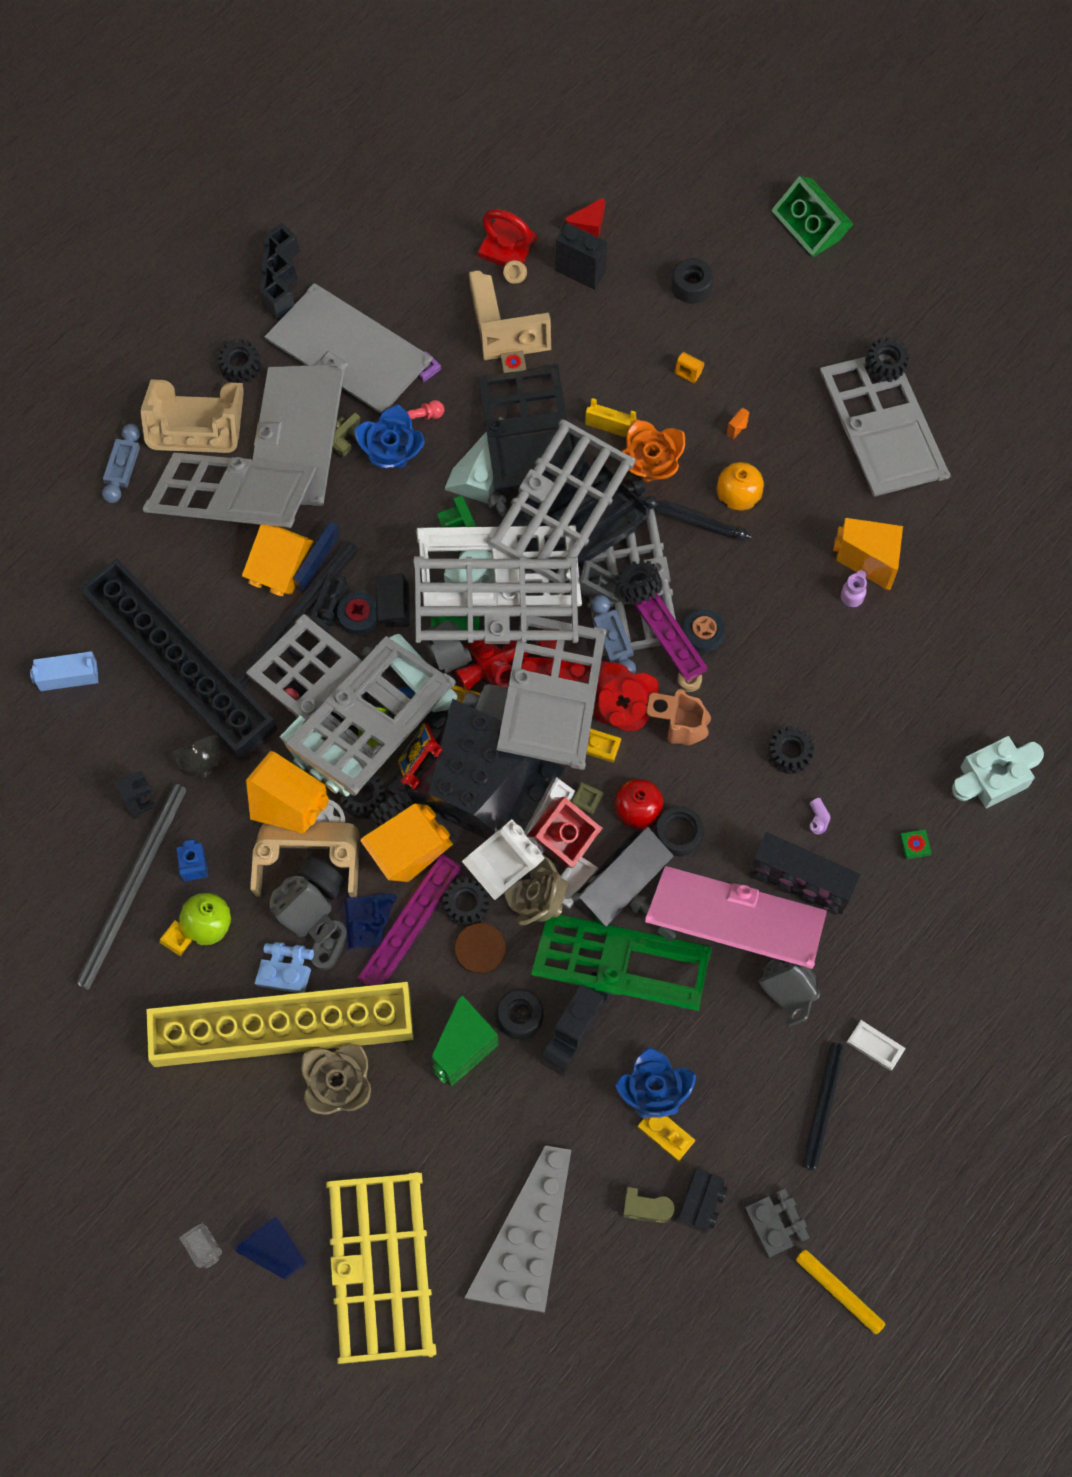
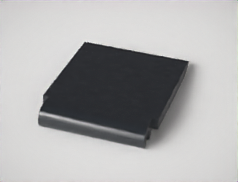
[503,456,650,573]

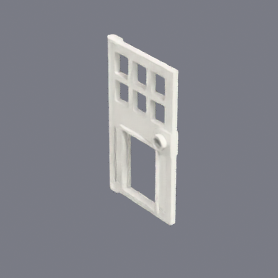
[416,525,582,607]

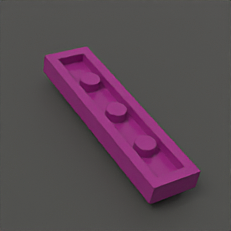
[635,592,708,683]

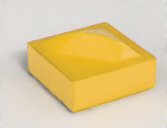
[159,920,193,956]

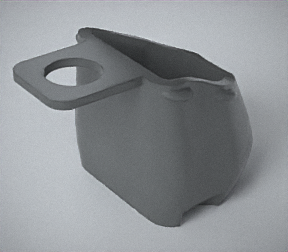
[269,876,337,944]
[758,958,820,1027]

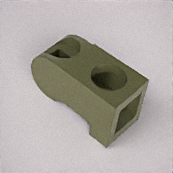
[623,1187,674,1223]

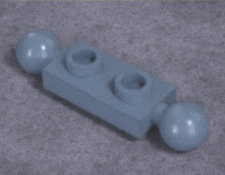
[102,424,141,503]
[591,595,636,674]

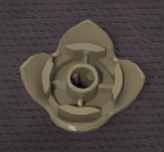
[503,855,568,926]
[301,1044,371,1115]

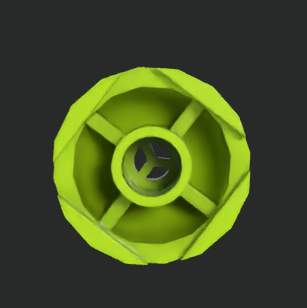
[179,893,231,945]

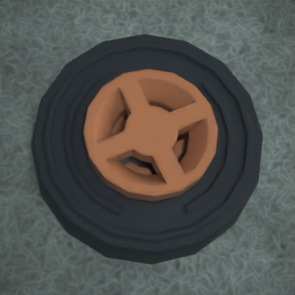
[682,610,726,652]

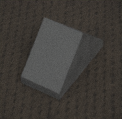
[579,560,620,602]

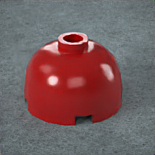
[614,778,664,830]

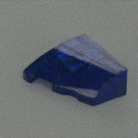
[344,894,397,950]
[235,1217,307,1280]

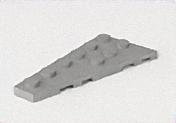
[465,1145,571,1313]

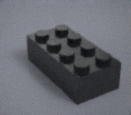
[749,832,861,915]

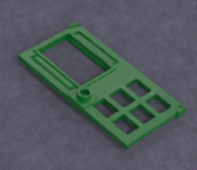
[531,915,712,1011]

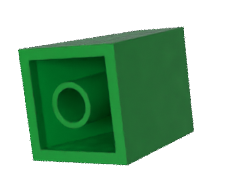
[432,995,499,1087]

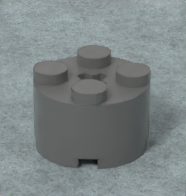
[422,620,472,674]

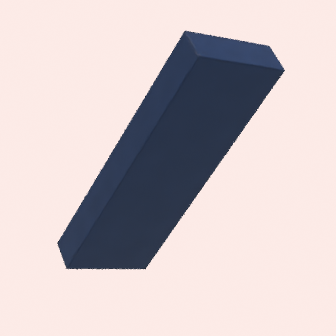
[293,522,339,592]

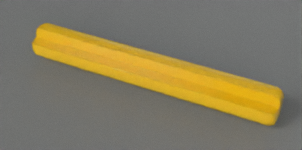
[796,1250,885,1334]

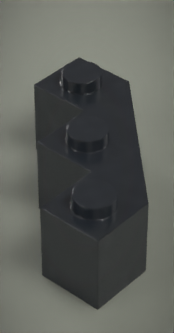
[259,223,300,320]

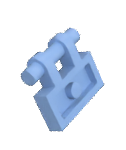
[255,942,314,993]

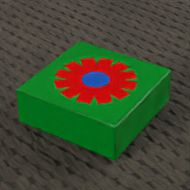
[900,829,931,860]

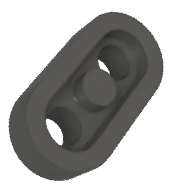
[311,921,348,971]

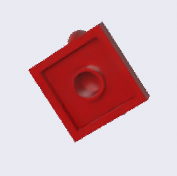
[478,209,537,267]

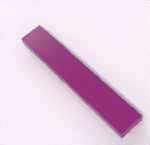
[357,854,463,986]

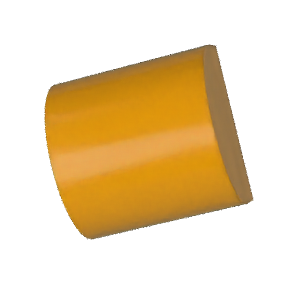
[675,352,704,383]

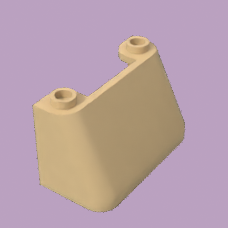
[140,380,244,453]

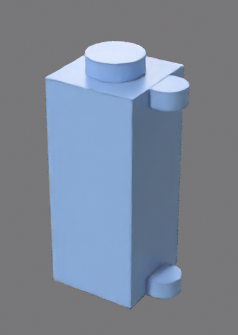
[30,652,99,691]

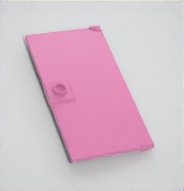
[645,866,827,969]

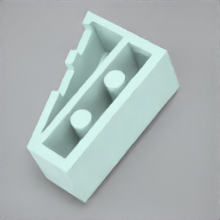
[280,716,362,797]

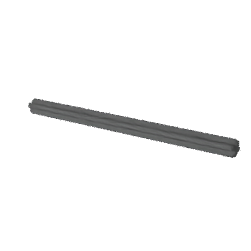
[76,784,186,990]

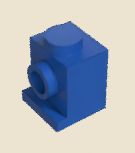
[176,840,209,882]

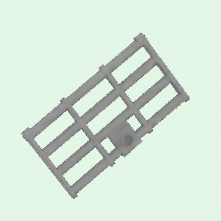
[487,419,636,583]
[583,509,676,656]
[413,556,578,644]

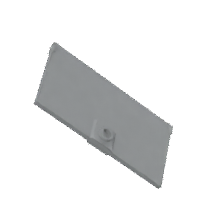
[265,283,433,414]
[253,363,345,506]

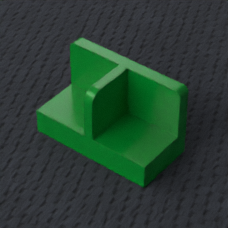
[437,495,476,554]

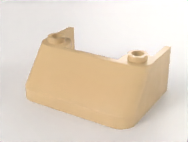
[250,822,360,900]

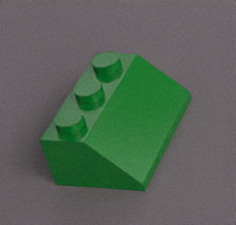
[771,176,853,257]

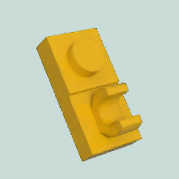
[637,1116,695,1162]

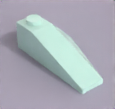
[445,417,503,504]

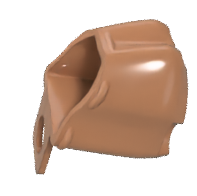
[647,689,711,746]

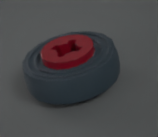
[337,592,379,635]

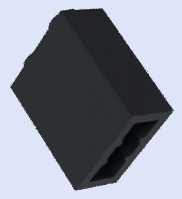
[556,223,607,290]

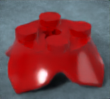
[592,662,659,731]

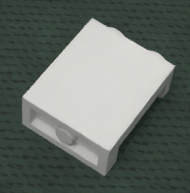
[462,819,545,900]

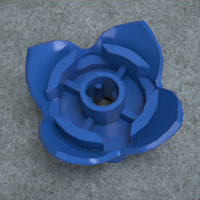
[354,404,425,468]
[615,1047,696,1118]

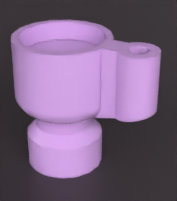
[841,570,867,607]

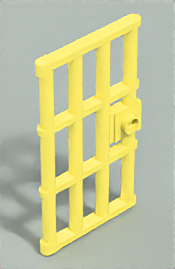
[326,1172,436,1364]

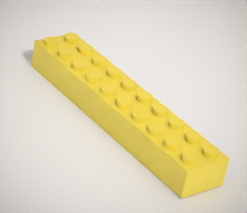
[147,982,414,1067]

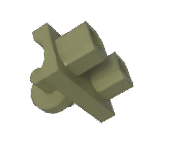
[332,413,361,457]

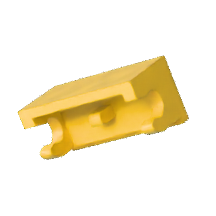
[585,398,637,437]

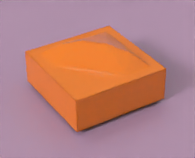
[727,408,750,439]

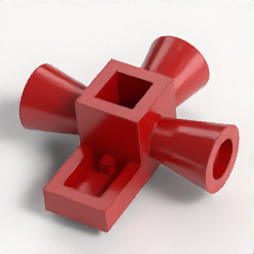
[454,640,530,692]

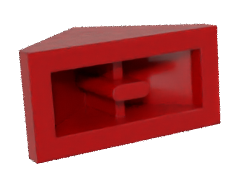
[565,198,605,238]

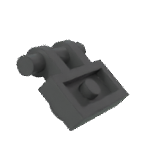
[744,1189,810,1259]

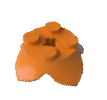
[620,420,685,482]

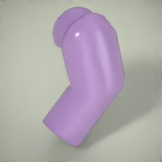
[810,798,831,834]

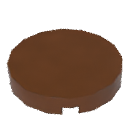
[455,923,506,974]

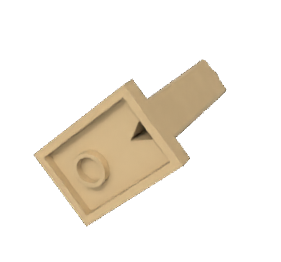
[469,271,551,360]

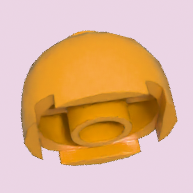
[716,462,764,511]

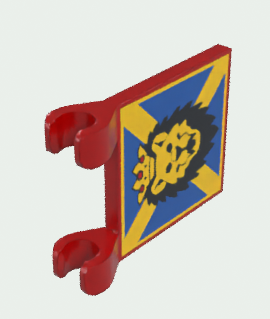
[397,722,442,790]

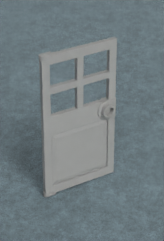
[819,354,951,496]
[143,453,316,528]
[497,616,607,770]

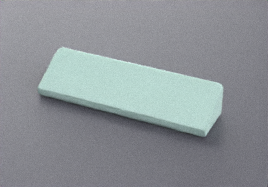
[390,634,457,712]

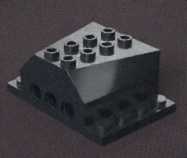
[387,698,565,839]

